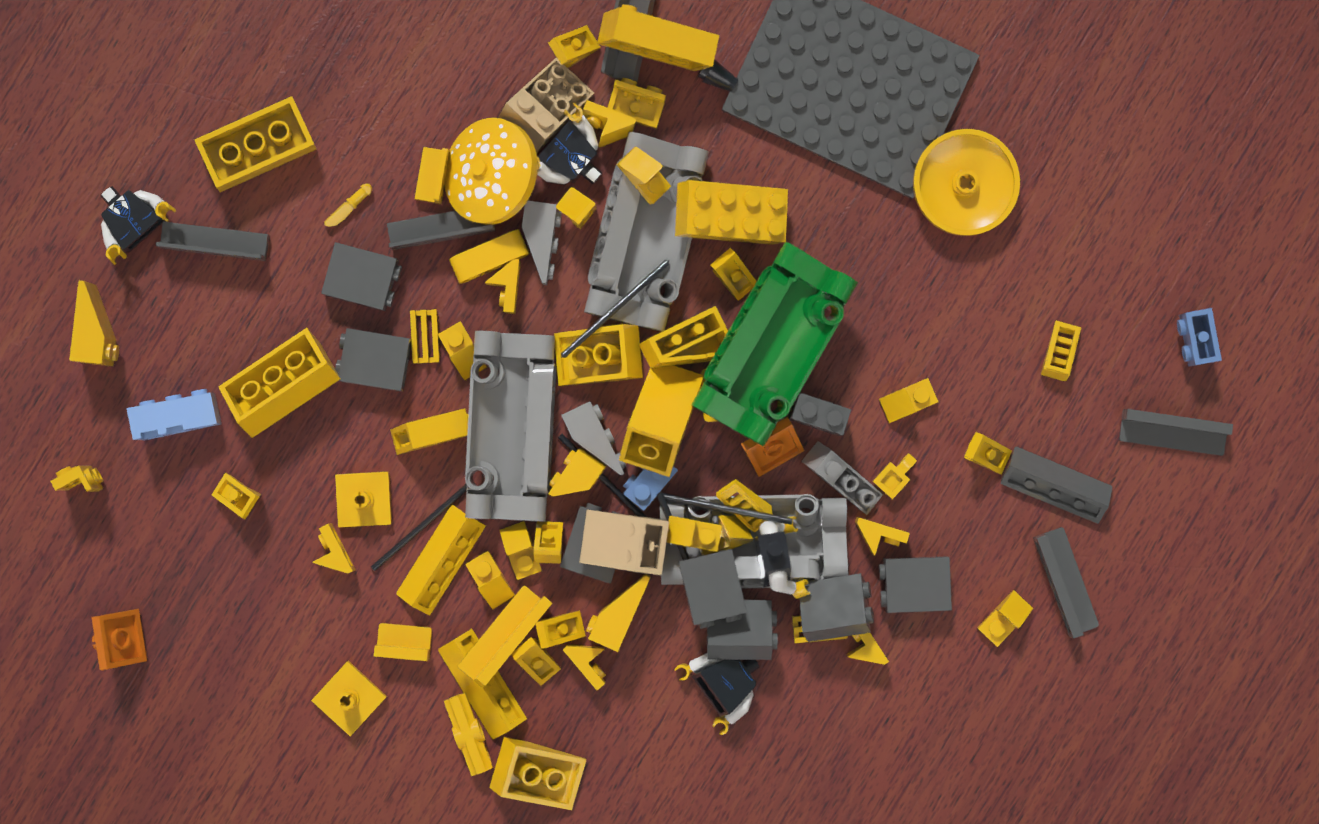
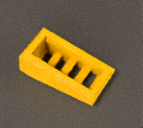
[1041,321,1081,381]
[716,479,772,532]

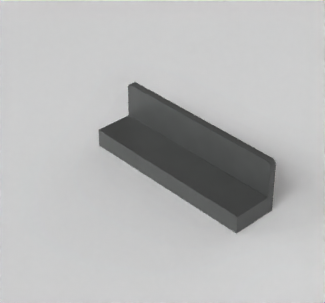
[601,0,655,82]
[387,211,496,250]
[156,222,269,261]
[1119,409,1233,456]
[1000,447,1113,524]
[1033,527,1099,638]

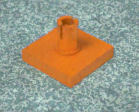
[741,417,804,477]
[91,609,147,670]

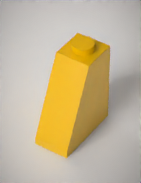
[390,408,468,455]

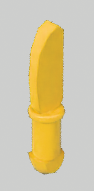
[324,184,372,227]

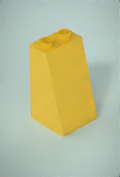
[619,366,704,477]

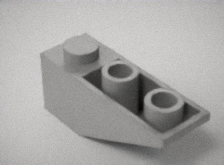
[522,201,562,285]
[561,402,627,475]
[801,441,883,515]

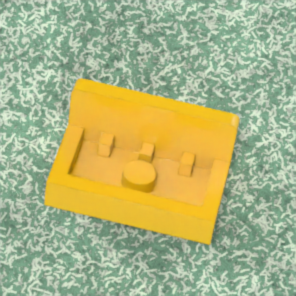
[607,78,666,129]
[50,466,103,492]

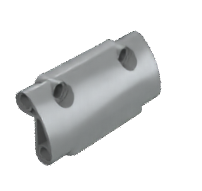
[584,132,709,332]
[465,331,556,521]
[660,494,848,588]

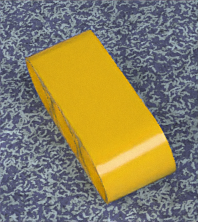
[449,229,530,284]

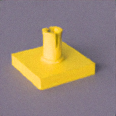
[335,472,392,527]
[311,661,387,736]

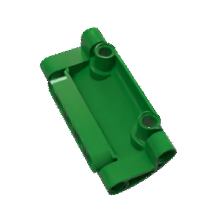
[691,242,858,446]

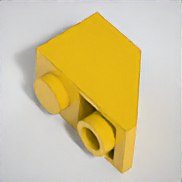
[548,448,607,496]

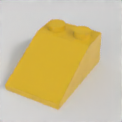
[69,280,119,366]
[554,324,643,386]
[586,573,650,652]
[489,737,586,810]

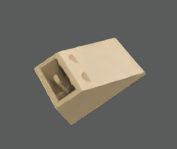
[498,58,594,154]
[579,510,669,575]

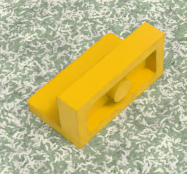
[415,147,450,204]
[374,623,432,661]

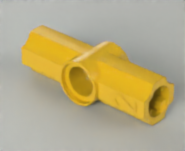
[444,692,493,776]

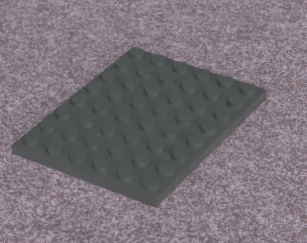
[722,0,980,199]

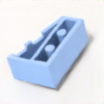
[126,389,222,440]

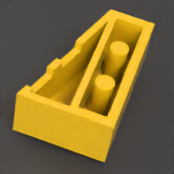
[639,306,728,368]

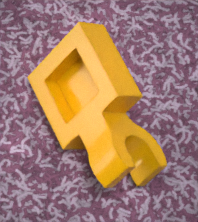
[873,453,917,499]

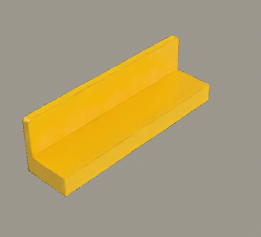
[396,505,486,616]
[458,586,552,687]
[438,629,527,739]

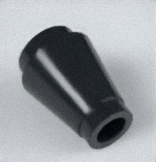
[697,59,738,92]

